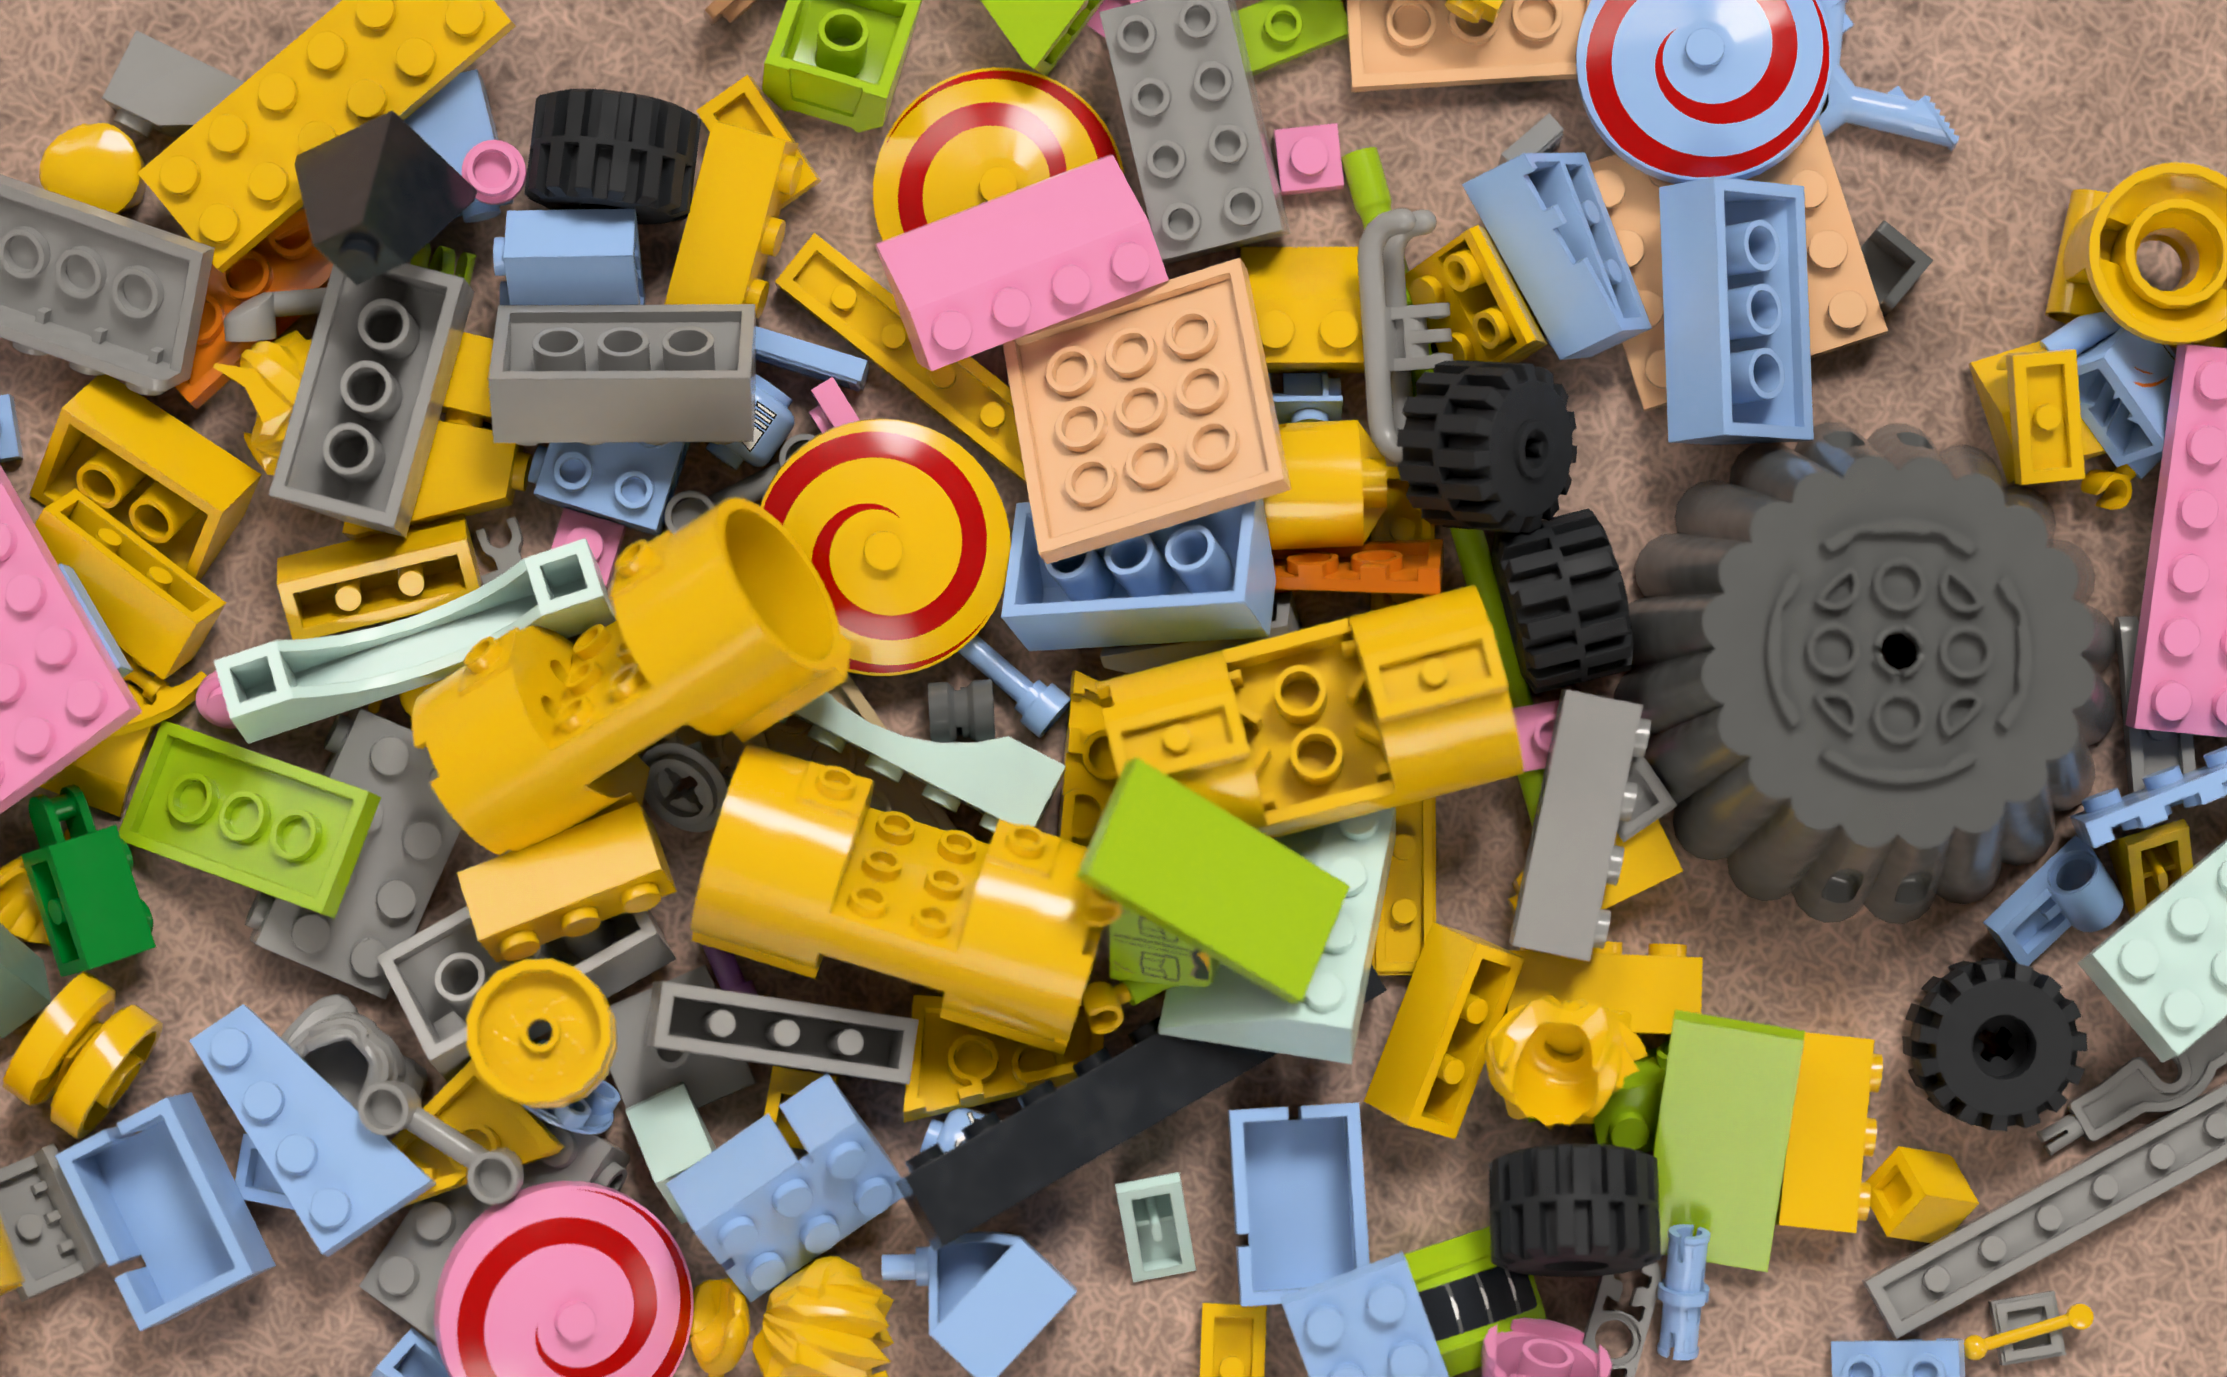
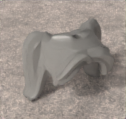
[281,993,428,1138]

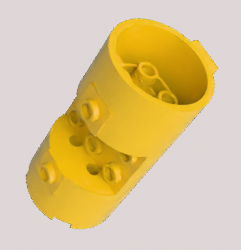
[412,497,852,855]
[1095,585,1524,839]
[690,743,1103,1055]

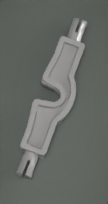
[2036,1015,2227,1156]

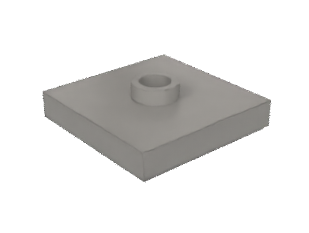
[610,965,757,1109]

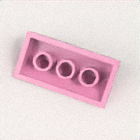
[875,154,1169,371]

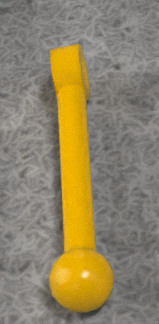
[1964,1303,2094,1361]

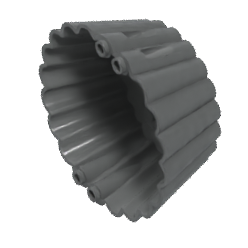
[1614,422,2116,924]

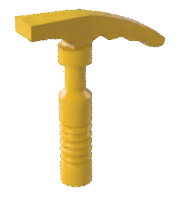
[108,647,208,737]

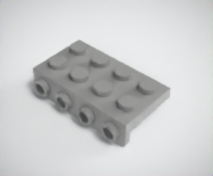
[0,174,215,395]
[245,707,461,999]
[359,1114,630,1342]

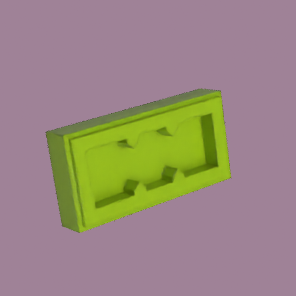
[1238,0,1348,76]

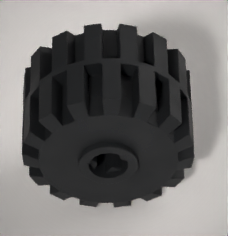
[525,89,701,225]
[1397,360,1577,533]
[1491,508,1633,694]
[1902,958,2088,1131]
[1489,1144,1661,1277]

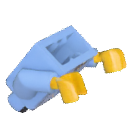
[1996,312,2176,510]

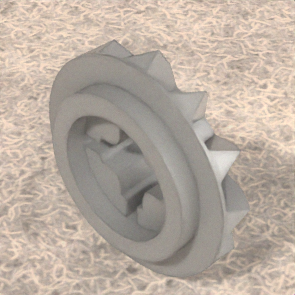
[642,735,733,832]

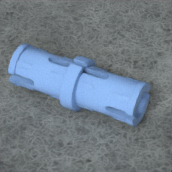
[1657,1224,1710,1361]

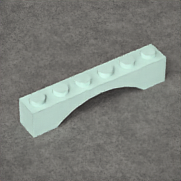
[214,538,616,744]
[779,692,1066,833]

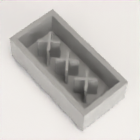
[1099,0,1291,264]

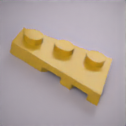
[1057,670,1119,847]
[904,995,1104,1123]

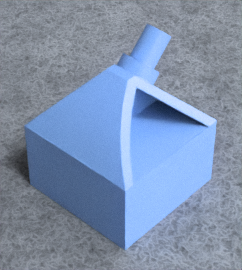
[882,1231,1077,1377]

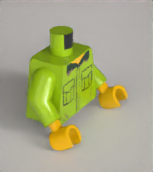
[1080,883,1220,1034]

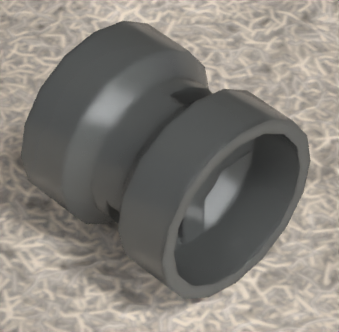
[928,679,996,743]

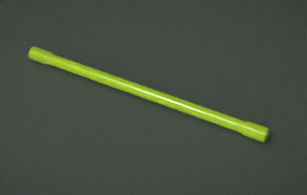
[1341,147,1545,826]

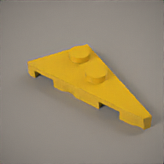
[391,1059,565,1207]

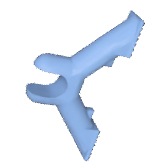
[1818,0,1959,151]

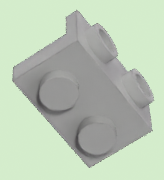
[0,1144,106,1302]

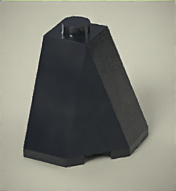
[294,110,477,285]

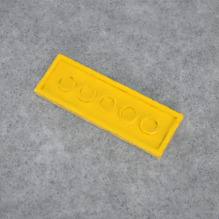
[137,0,516,273]

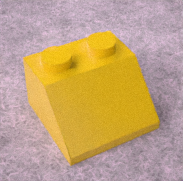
[1240,247,1365,373]

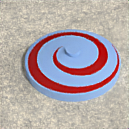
[1576,0,1833,184]

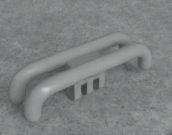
[1357,208,1453,464]

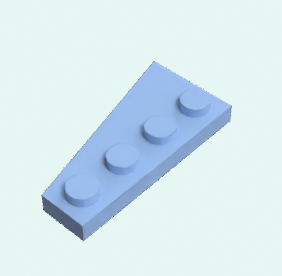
[2070,746,2227,848]
[189,1004,437,1257]

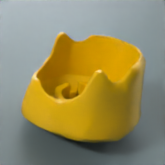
[39,123,146,215]

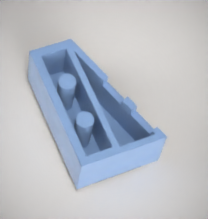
[1462,152,1652,360]

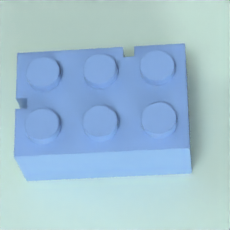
[666,1073,903,1303]
[55,1092,276,1331]
[1227,1102,1370,1306]

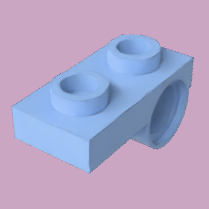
[1983,835,2123,966]
[1831,1338,1965,1377]

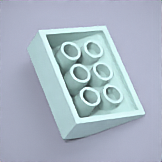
[1158,807,1396,1064]

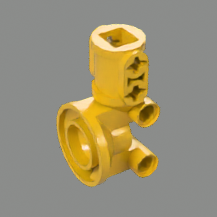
[2045,162,2227,349]

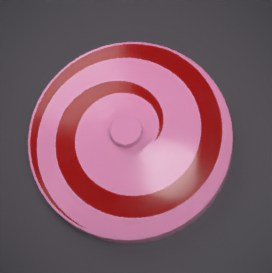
[434,1181,694,1377]

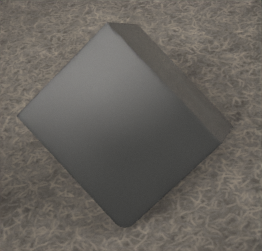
[1861,221,1933,318]

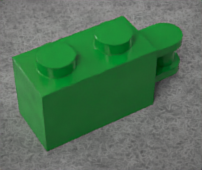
[21,784,156,977]

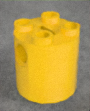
[1263,420,1387,550]

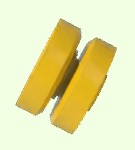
[467,959,618,1109]
[3,971,163,1139]

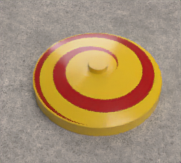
[873,67,1124,241]
[760,418,1011,676]

